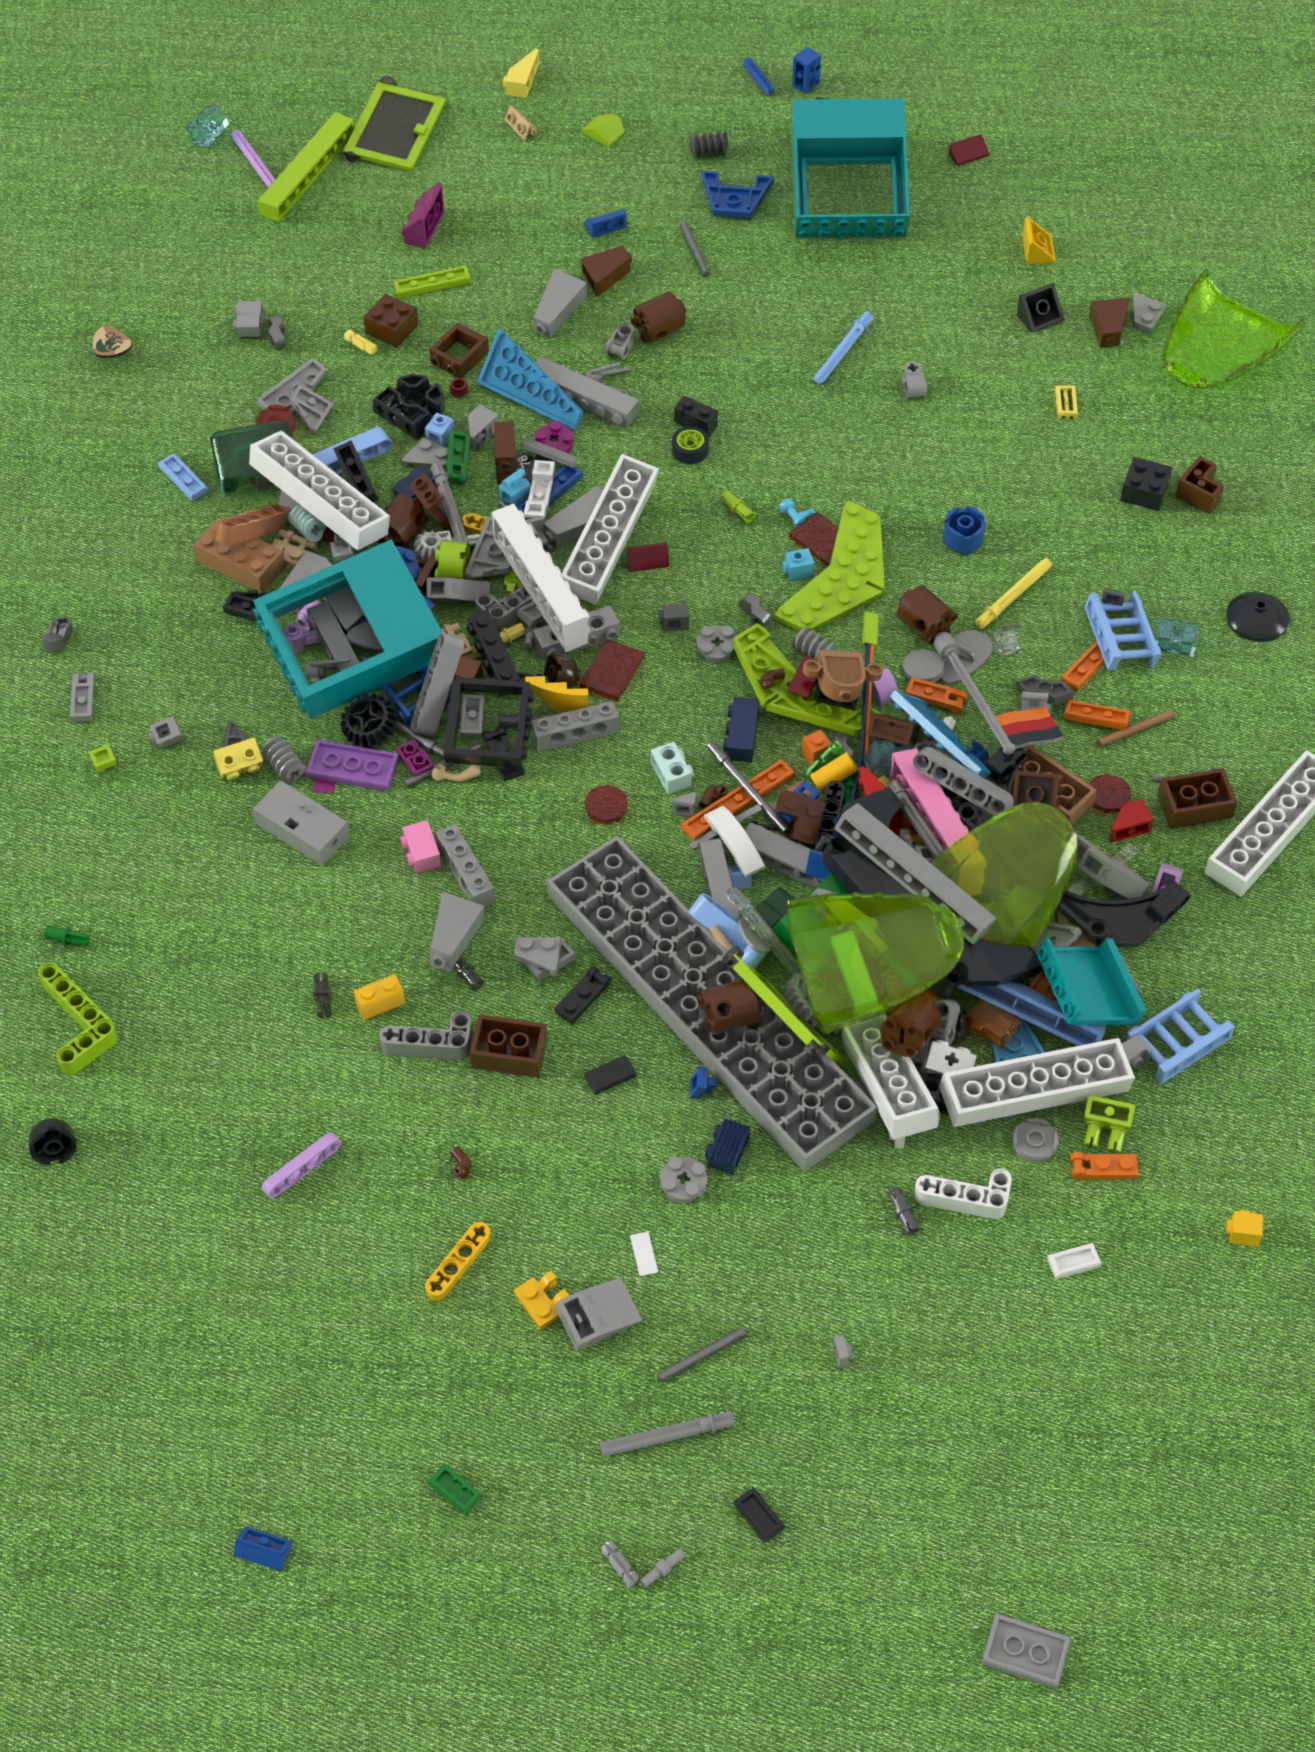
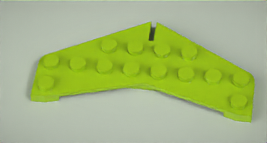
[774,500,885,633]
[733,623,883,736]

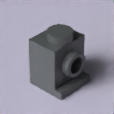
[658,601,689,632]

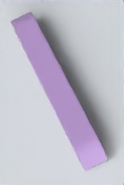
[262,1132,341,1198]

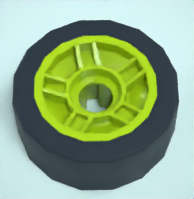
[672,426,709,464]

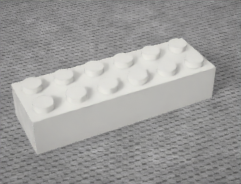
[842,1014,938,1140]

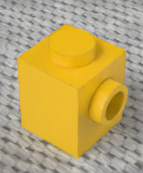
[1226,1210,1263,1247]

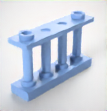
[1084,591,1161,671]
[1126,989,1235,1084]

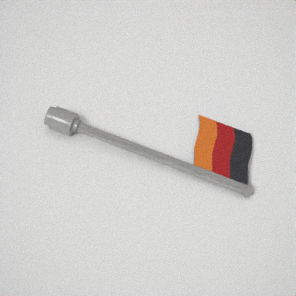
[934,632,1064,755]

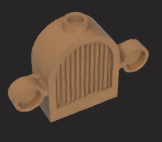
[802,650,883,702]

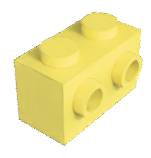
[213,737,263,780]

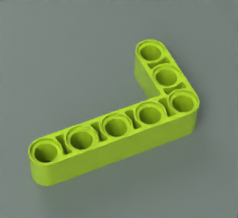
[38,962,118,1075]

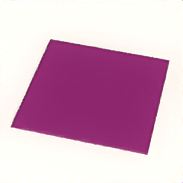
[312,779,336,793]

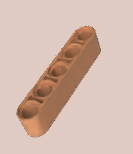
[216,504,289,545]

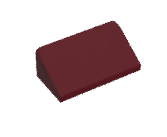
[949,134,989,166]
[627,542,669,572]

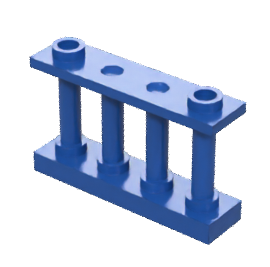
[362,656,451,727]

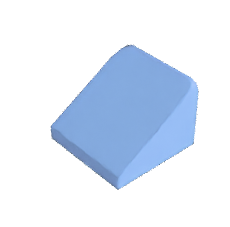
[727,864,752,890]

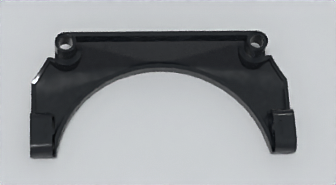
[958,747,1191,947]
[821,788,1043,999]

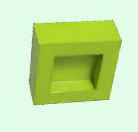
[88,744,117,772]

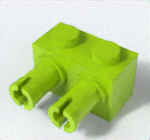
[1083,1095,1136,1154]

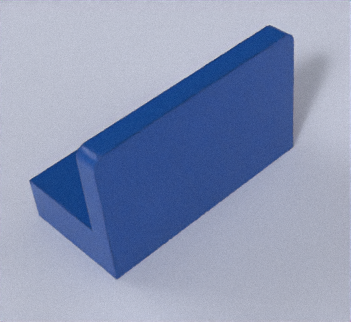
[584,209,627,238]

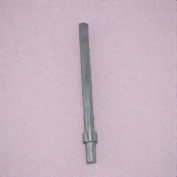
[352,697,444,759]
[707,742,790,834]

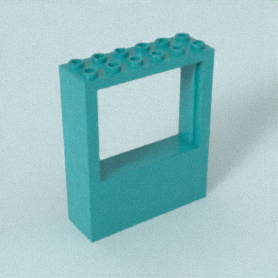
[791,98,910,238]
[253,539,443,719]

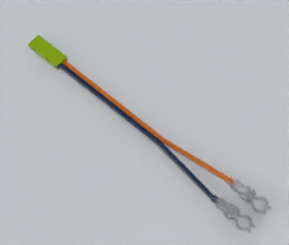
[850,611,879,801]

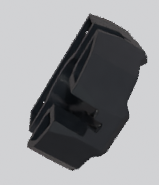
[373,374,445,440]

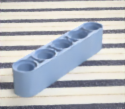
[313,427,393,474]

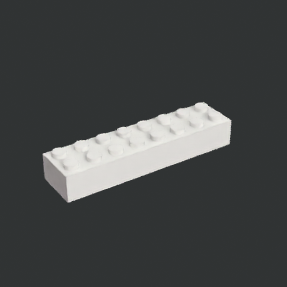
[249,431,390,550]
[561,454,659,605]
[492,504,590,652]
[1204,750,1315,897]
[939,1038,1135,1127]

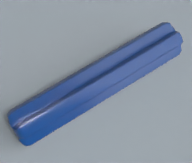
[743,57,775,95]

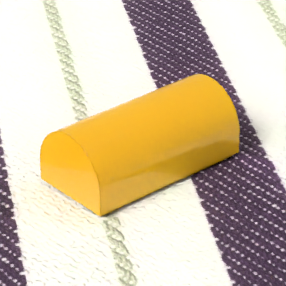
[810,752,859,793]

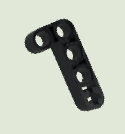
[814,781,845,850]

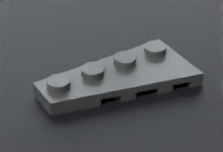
[257,358,326,427]

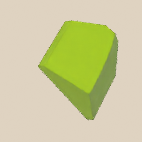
[581,113,625,147]

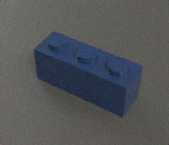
[723,697,759,763]

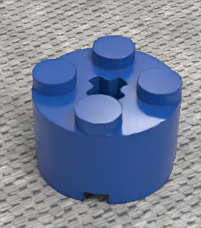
[943,506,986,555]

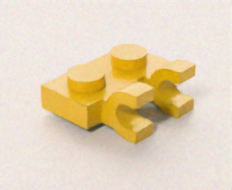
[514,1271,570,1330]

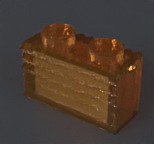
[966,999,1021,1049]

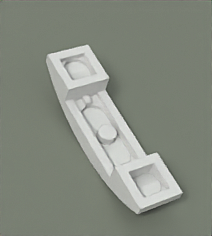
[524,460,555,518]
[704,806,765,877]

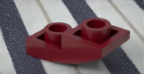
[788,655,818,700]

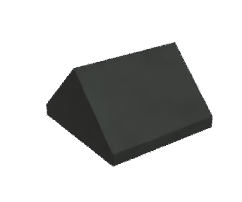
[1017,283,1065,332]

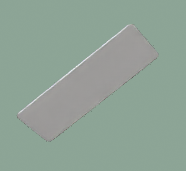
[630,1232,658,1276]

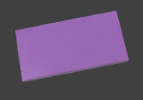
[305,740,400,792]

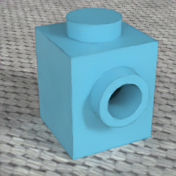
[782,548,814,581]

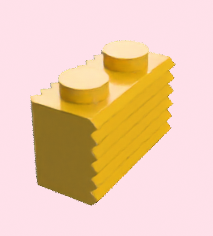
[354,974,406,1020]

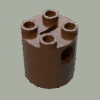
[630,292,686,344]
[377,494,428,548]
[896,585,958,645]
[697,978,764,1035]
[880,994,941,1058]

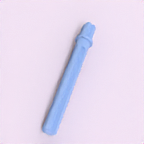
[814,311,873,385]

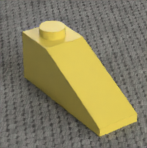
[503,49,539,98]

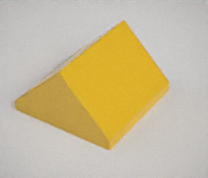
[1022,216,1056,264]

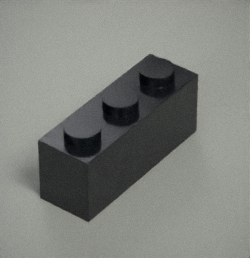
[333,440,379,502]

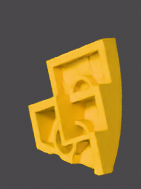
[525,676,589,714]

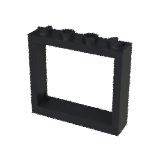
[443,677,534,768]

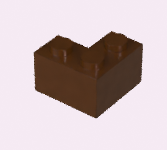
[1175,456,1224,514]
[774,790,826,846]

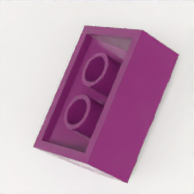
[402,183,445,249]

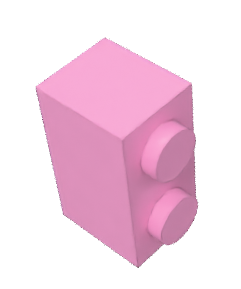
[400,820,441,874]

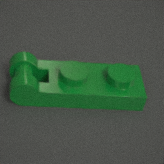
[445,430,470,484]

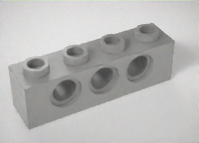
[533,606,620,661]
[531,701,619,752]
[436,824,495,907]

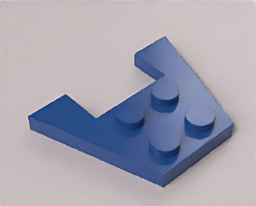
[701,171,774,218]

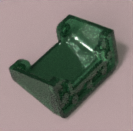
[210,421,291,495]

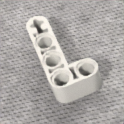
[914,1168,1012,1219]

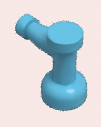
[779,498,815,528]

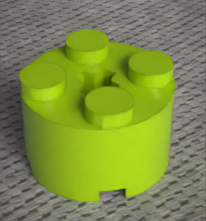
[435,540,470,580]

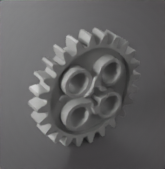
[785,971,853,1034]

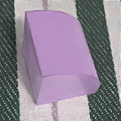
[871,668,898,706]

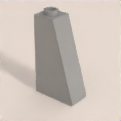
[534,269,587,338]
[543,486,603,548]
[309,558,367,635]
[429,892,485,972]

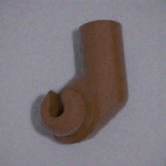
[760,668,785,689]
[698,784,728,809]
[450,1146,472,1179]

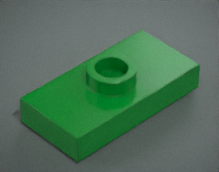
[428,1463,483,1516]

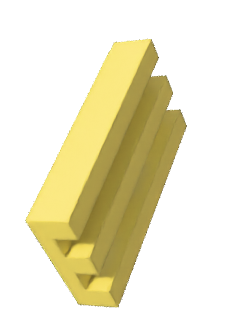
[1055,385,1078,419]

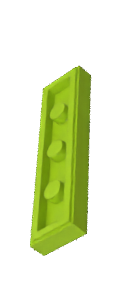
[393,266,471,299]

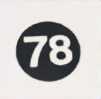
[516,454,534,469]

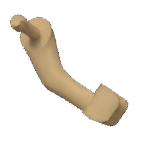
[432,764,481,782]

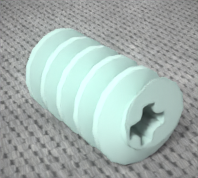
[287,504,326,542]

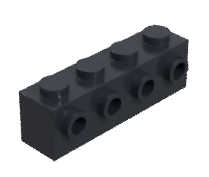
[466,609,520,697]

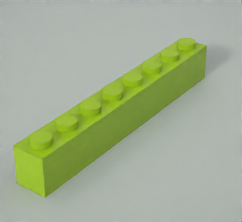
[257,112,355,222]

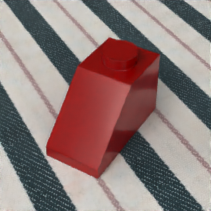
[1109,799,1154,843]

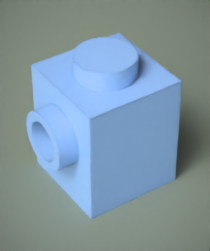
[425,413,455,447]

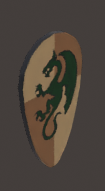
[92,326,132,358]

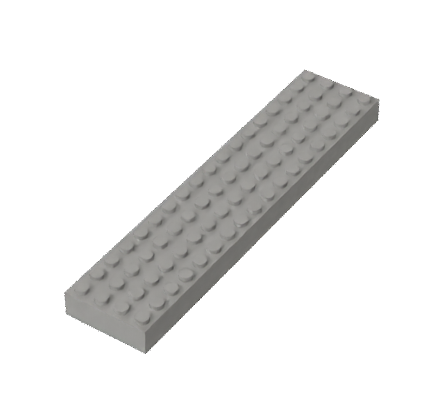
[547,836,878,1172]

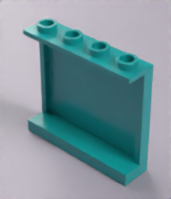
[1035,938,1147,1025]

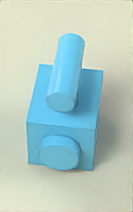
[499,468,531,507]

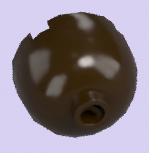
[544,652,581,689]

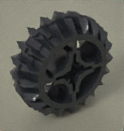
[340,693,398,749]

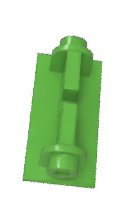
[805,740,846,778]

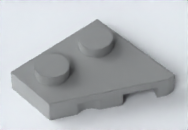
[514,937,562,976]

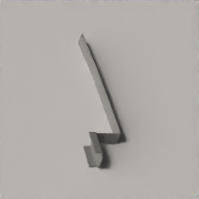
[690,803,776,849]

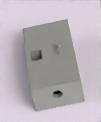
[252,780,350,866]

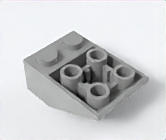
[555,1277,643,1352]

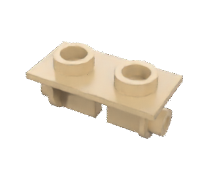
[505,105,537,141]

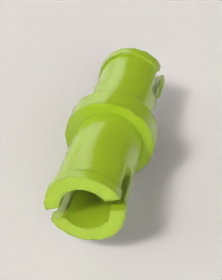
[720,490,756,523]

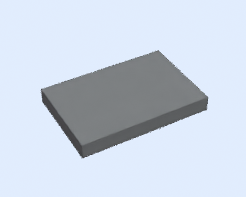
[981,1613,1071,1689]

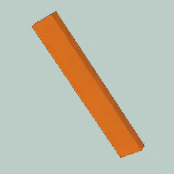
[681,759,795,841]

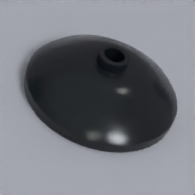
[1226,591,1289,642]

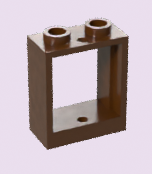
[429,322,489,379]
[494,421,516,485]
[867,713,921,746]

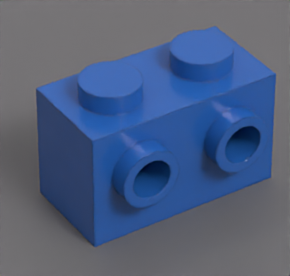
[792,47,821,94]

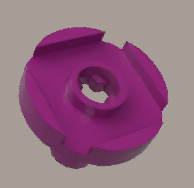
[534,421,574,453]

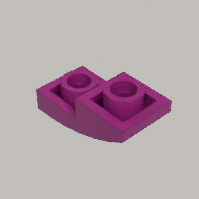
[396,739,434,776]

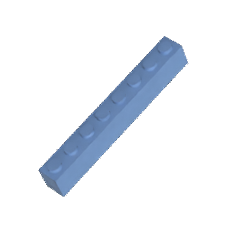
[958,980,1107,1046]

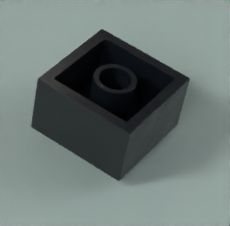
[1120,457,1172,511]

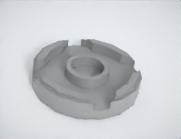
[903,649,945,683]
[1011,1118,1059,1163]

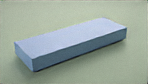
[158,453,209,502]

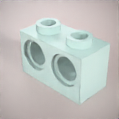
[651,742,694,794]

